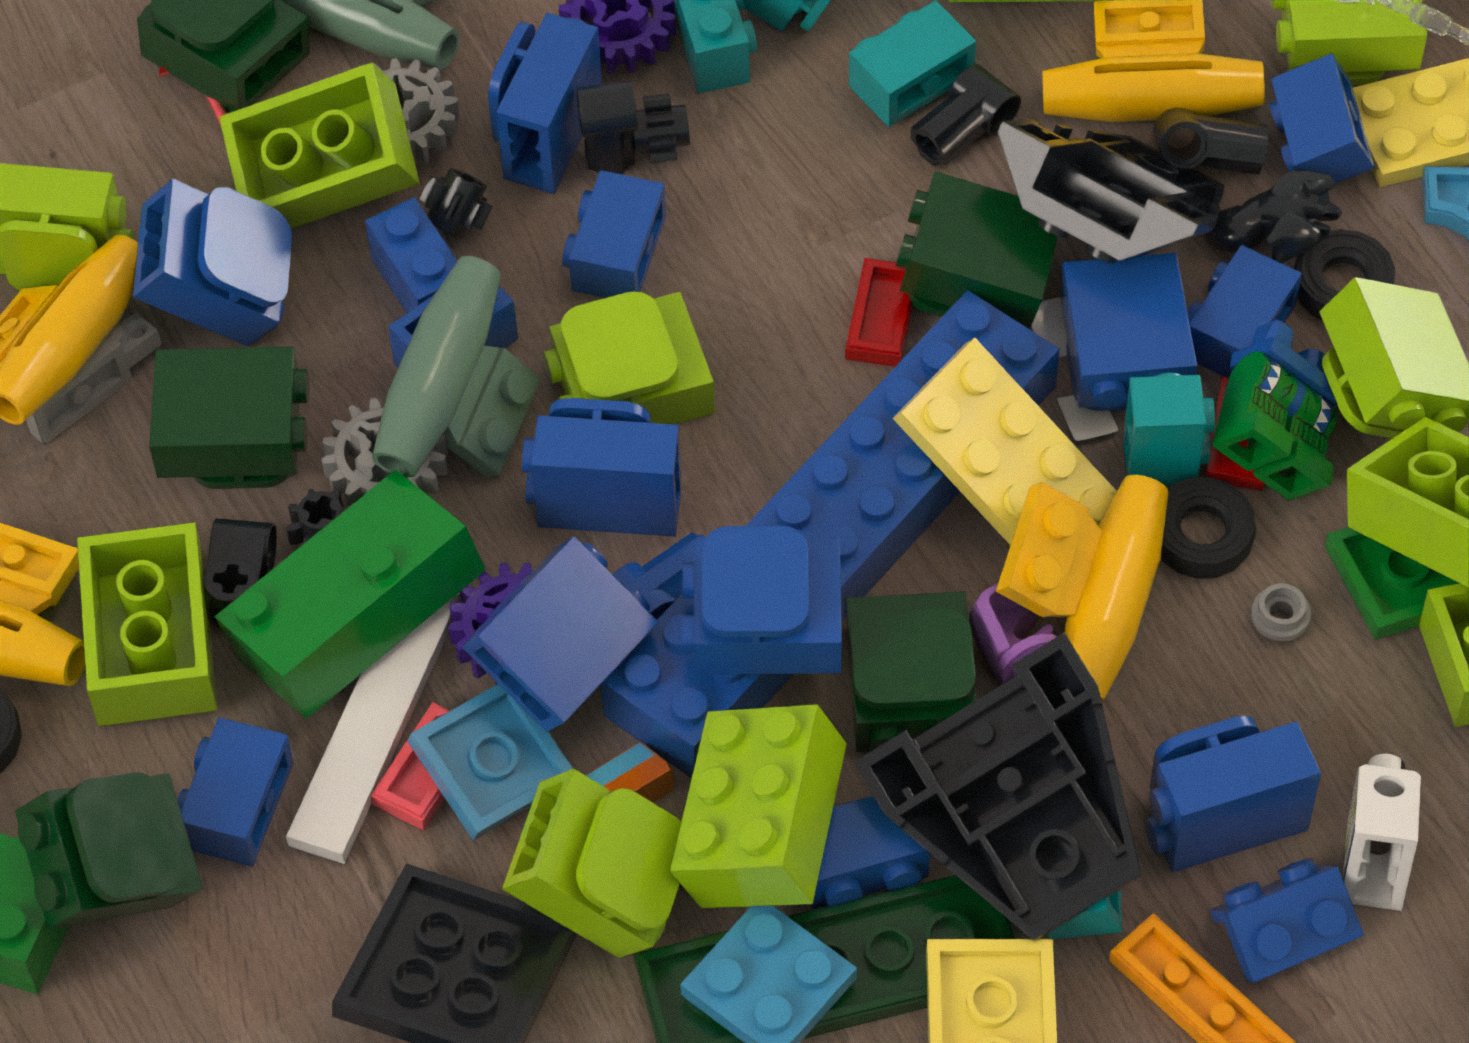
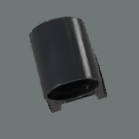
[204,518,277,630]

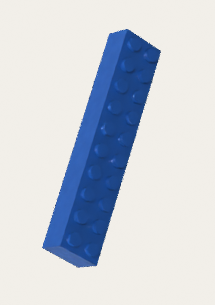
[601,290,1060,778]

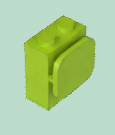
[1271,0,1427,86]
[0,163,135,291]
[1319,277,1469,438]
[543,292,715,424]
[502,768,681,958]

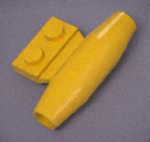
[1042,0,1265,123]
[0,234,138,425]
[996,475,1169,703]
[0,523,86,686]

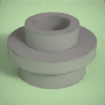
[1251,583,1311,641]

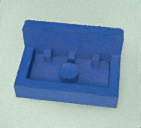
[1209,858,1364,983]

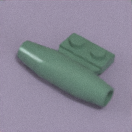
[281,0,460,70]
[372,256,541,477]

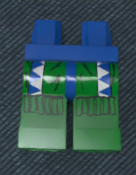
[1212,320,1338,501]

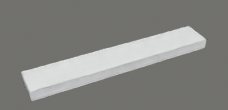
[286,583,471,864]

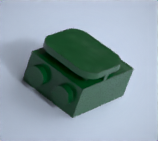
[137,0,310,112]
[895,171,1058,330]
[149,346,310,489]
[846,591,976,752]
[15,772,203,929]

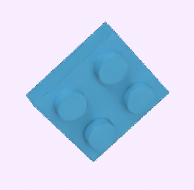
[407,684,573,841]
[680,906,857,1043]

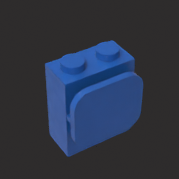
[488,13,602,194]
[133,179,292,346]
[1060,252,1197,411]
[522,398,682,537]
[682,526,842,674]
[461,536,658,732]
[1145,716,1321,873]

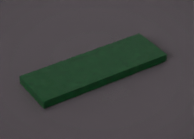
[633,875,1015,1043]

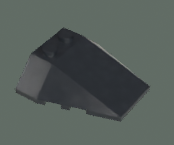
[998,119,1225,264]
[854,632,1142,942]

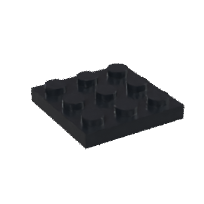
[332,863,577,1043]

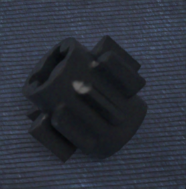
[633,93,690,163]
[419,168,493,237]
[286,489,351,545]

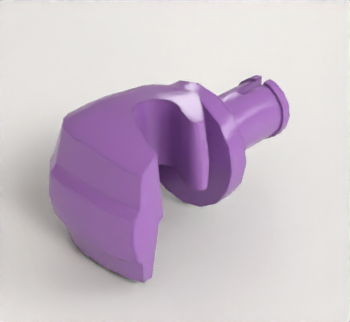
[969,584,1057,684]

